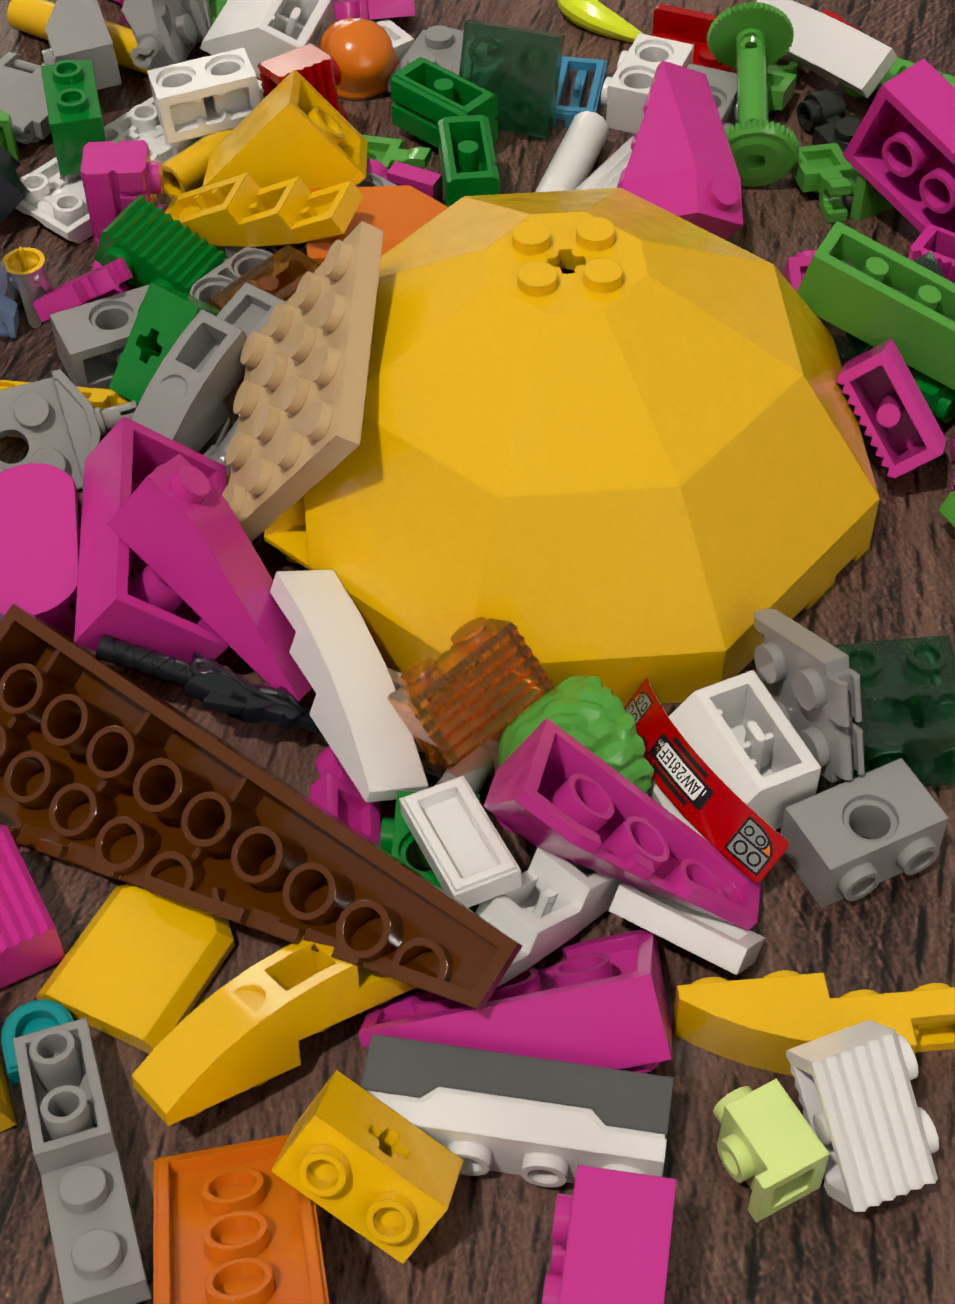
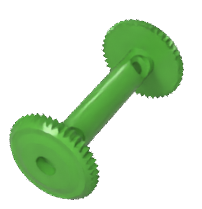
[707,2,800,187]

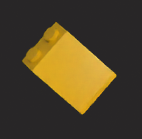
[202,69,368,189]

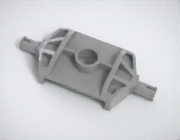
[121,0,213,71]
[0,369,137,490]

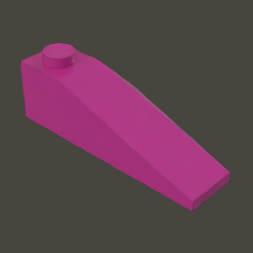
[617,60,743,240]
[107,453,312,702]
[484,718,762,931]
[358,929,672,1073]

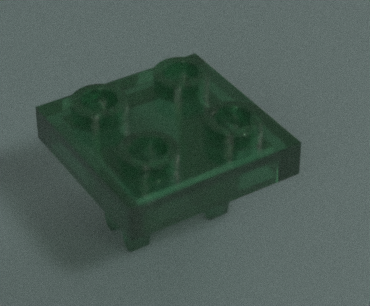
[459,19,565,138]

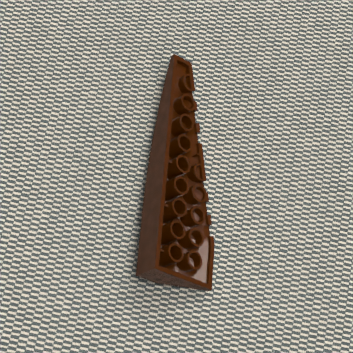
[0,604,523,1011]

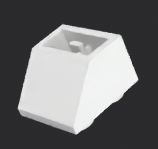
[200,0,332,79]
[648,670,821,843]

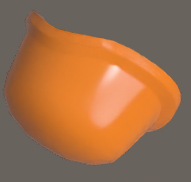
[318,18,398,100]

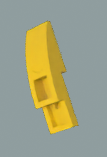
[131,940,416,1126]
[672,970,955,1076]

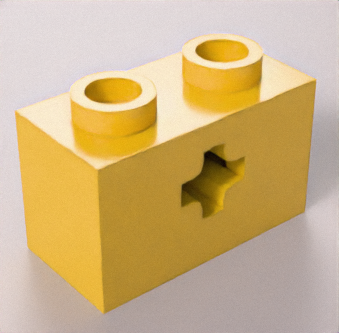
[271,1070,463,1265]

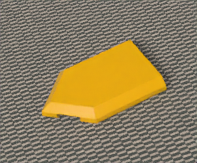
[36,884,235,1054]

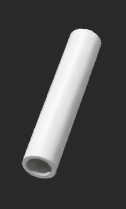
[535,111,609,192]

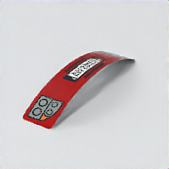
[624,678,789,882]

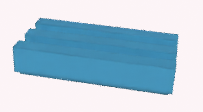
[546,56,608,128]

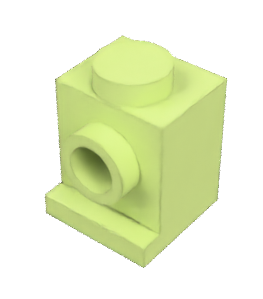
[713,1078,830,1223]

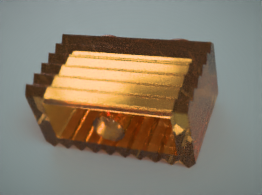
[387,617,554,769]

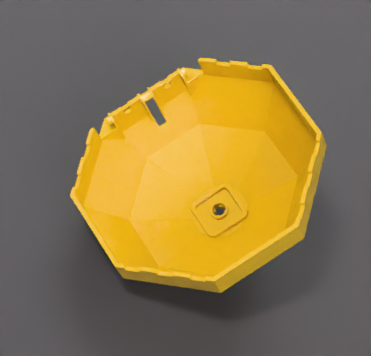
[264,188,880,714]

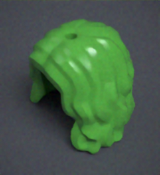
[497,676,654,796]

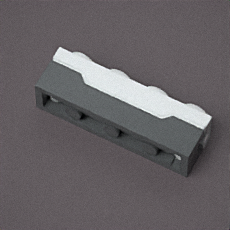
[360,1034,674,1187]

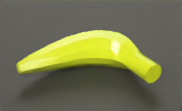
[557,0,644,43]

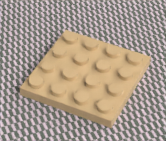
[222,221,384,542]

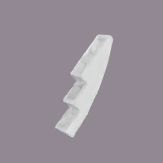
[756,0,898,98]
[270,569,428,803]
[475,848,625,987]

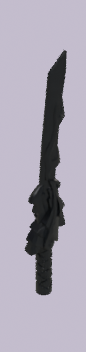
[96,634,490,800]

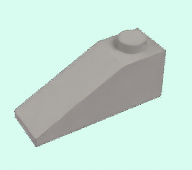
[41,0,122,90]

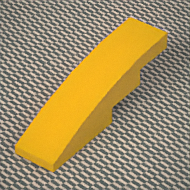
[164,172,364,247]

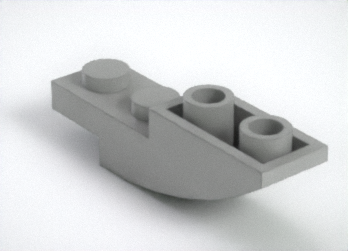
[131,282,286,452]
[13,1017,152,1304]

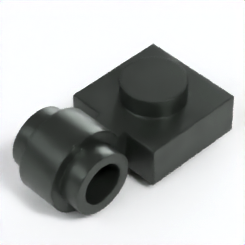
[797,89,862,167]

